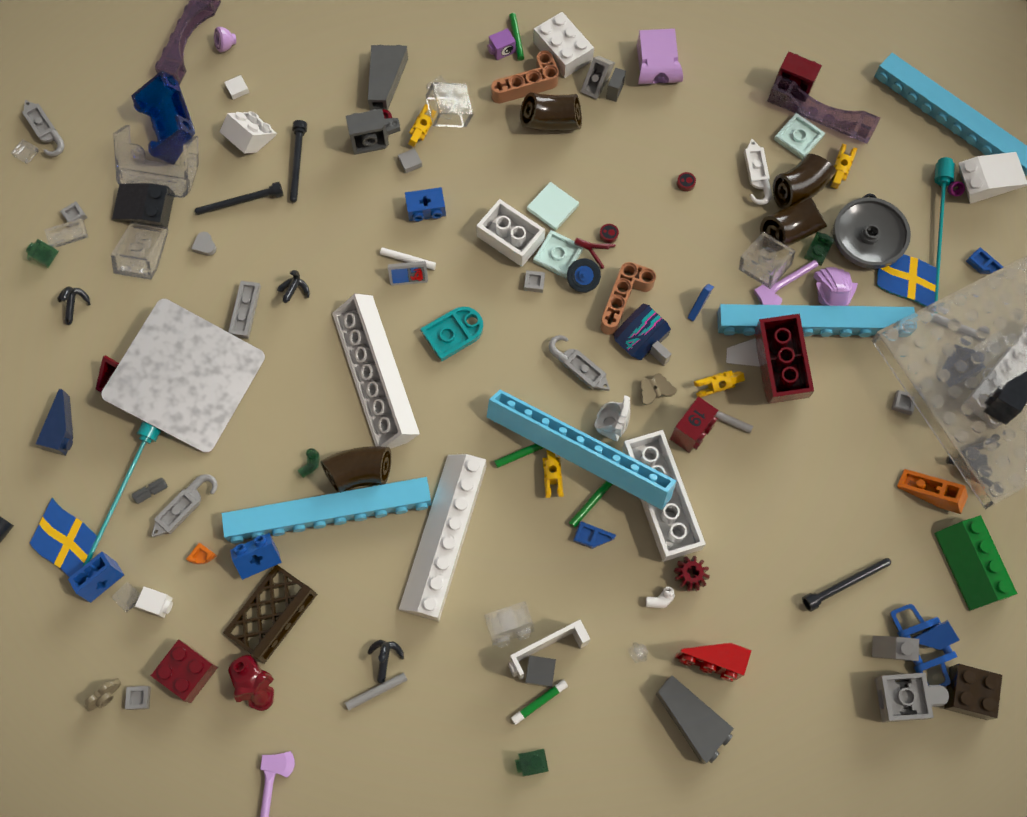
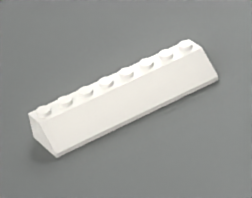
[332,294,420,449]
[399,454,487,622]

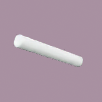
[380,247,436,270]

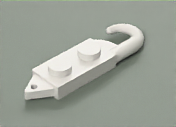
[744,139,772,205]

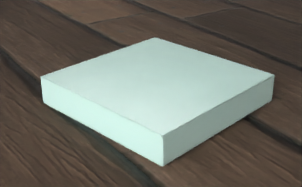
[774,113,825,159]
[527,182,579,231]
[533,230,584,278]

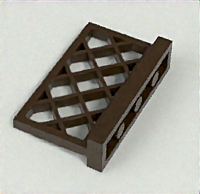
[223,565,318,664]

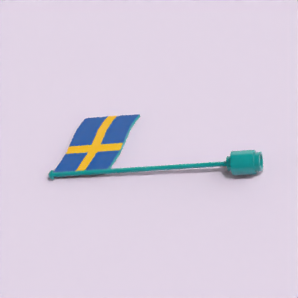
[876,157,955,314]
[30,421,161,577]

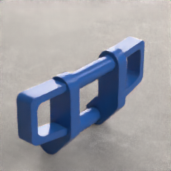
[890,604,958,687]

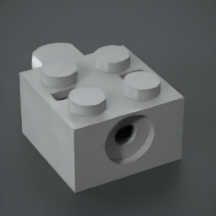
[875,673,949,723]

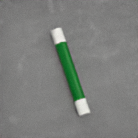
[511,679,568,725]

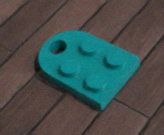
[421,307,483,362]

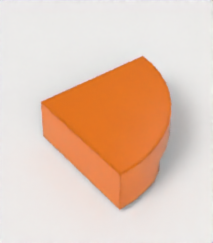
[186,543,217,564]

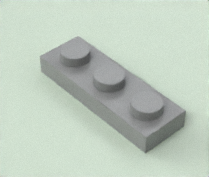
[228,281,261,339]

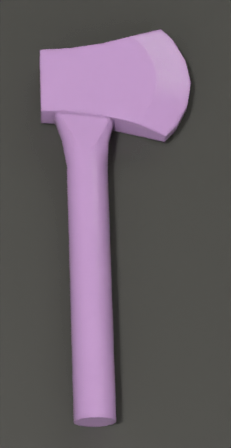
[754,260,818,305]
[260,751,295,817]

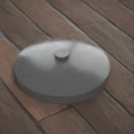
[833,197,911,269]

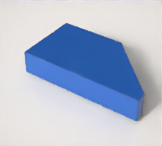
[966,247,1007,275]
[688,284,714,321]
[573,521,616,549]
[912,620,960,650]

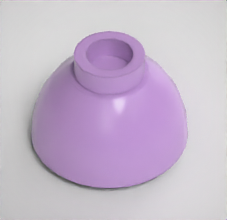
[214,27,236,52]

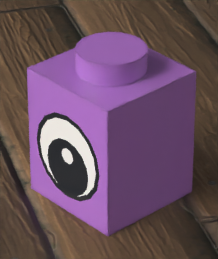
[487,28,516,60]

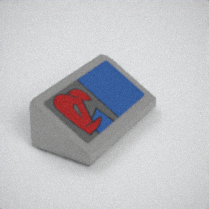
[388,261,428,286]

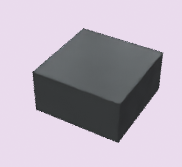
[606,67,626,102]
[525,655,556,688]

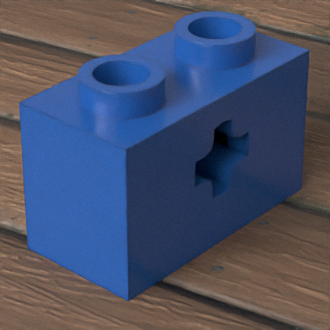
[405,187,446,222]
[230,533,282,580]
[68,551,124,603]

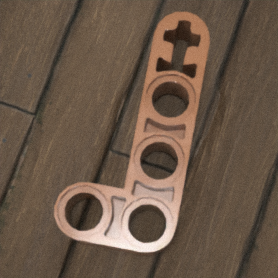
[491,51,559,103]
[600,262,656,335]

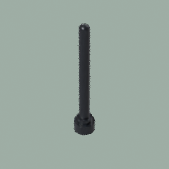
[290,120,308,203]
[194,182,284,215]
[802,558,891,612]

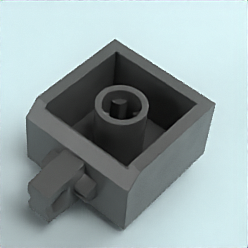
[346,109,401,155]

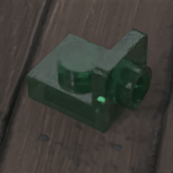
[804,232,834,266]
[25,239,59,268]
[515,749,549,777]

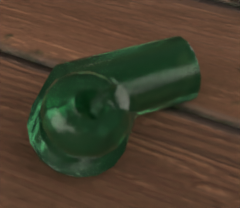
[298,448,320,478]

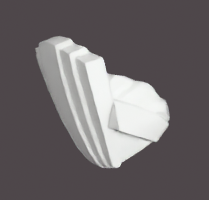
[594,396,630,441]

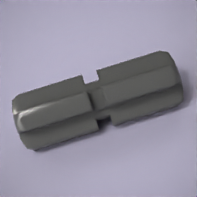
[132,478,168,504]

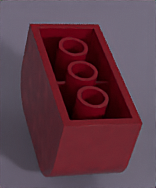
[755,313,814,404]

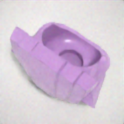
[814,267,858,306]

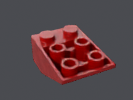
[675,643,752,682]

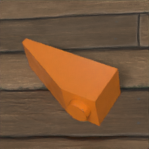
[897,469,968,514]

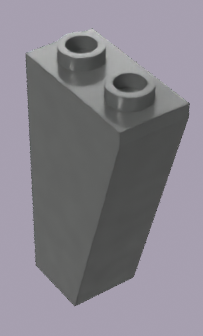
[368,45,408,110]
[656,675,734,764]

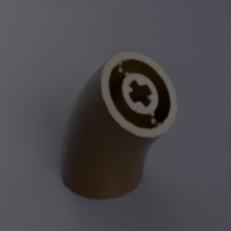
[520,92,582,131]
[773,154,836,209]
[760,196,827,251]
[320,446,391,493]

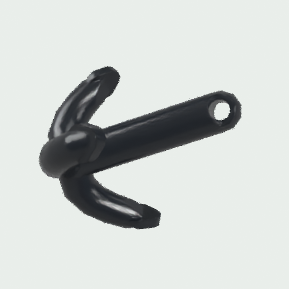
[277,270,310,303]
[57,286,91,325]
[367,640,404,684]

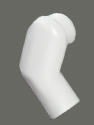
[646,587,675,608]

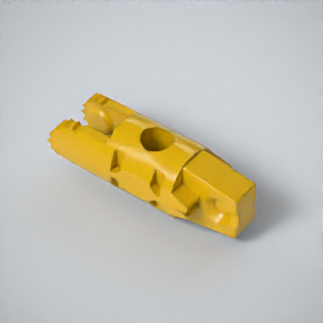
[408,104,439,147]
[830,143,857,189]
[694,370,745,398]
[542,450,564,498]

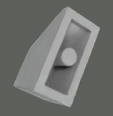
[581,56,615,99]
[872,635,919,661]

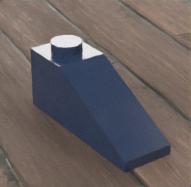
[36,389,73,456]

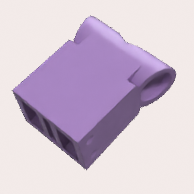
[637,29,683,84]

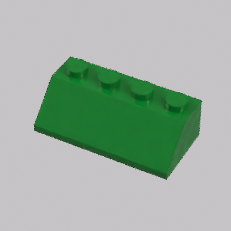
[934,515,1018,611]

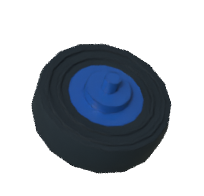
[567,258,601,293]

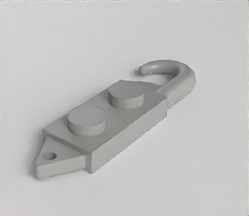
[22,100,65,156]
[548,335,610,391]
[151,474,218,537]

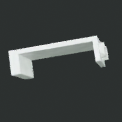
[508,620,590,680]

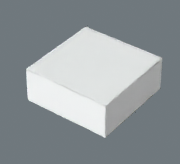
[224,75,250,100]

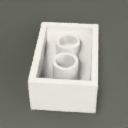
[959,152,1027,204]

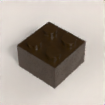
[944,664,1002,720]

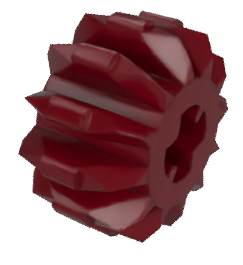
[673,556,710,592]

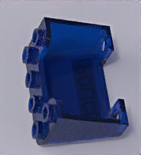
[131,70,195,164]

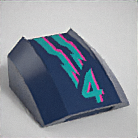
[613,303,671,360]

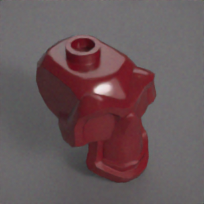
[228,655,274,711]

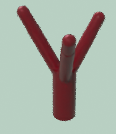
[574,237,616,269]

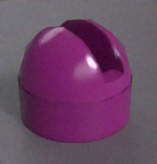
[947,181,965,196]

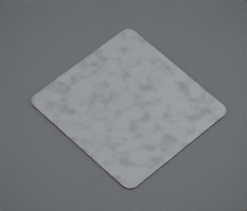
[101,299,265,453]

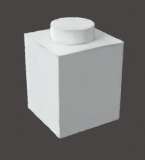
[135,587,173,618]

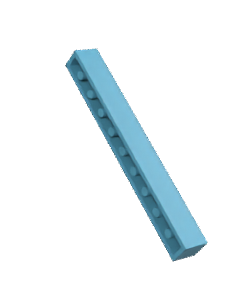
[874,53,1027,177]
[717,304,917,338]
[487,390,677,510]
[222,477,432,544]

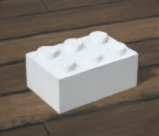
[533,12,594,78]
[476,199,545,267]

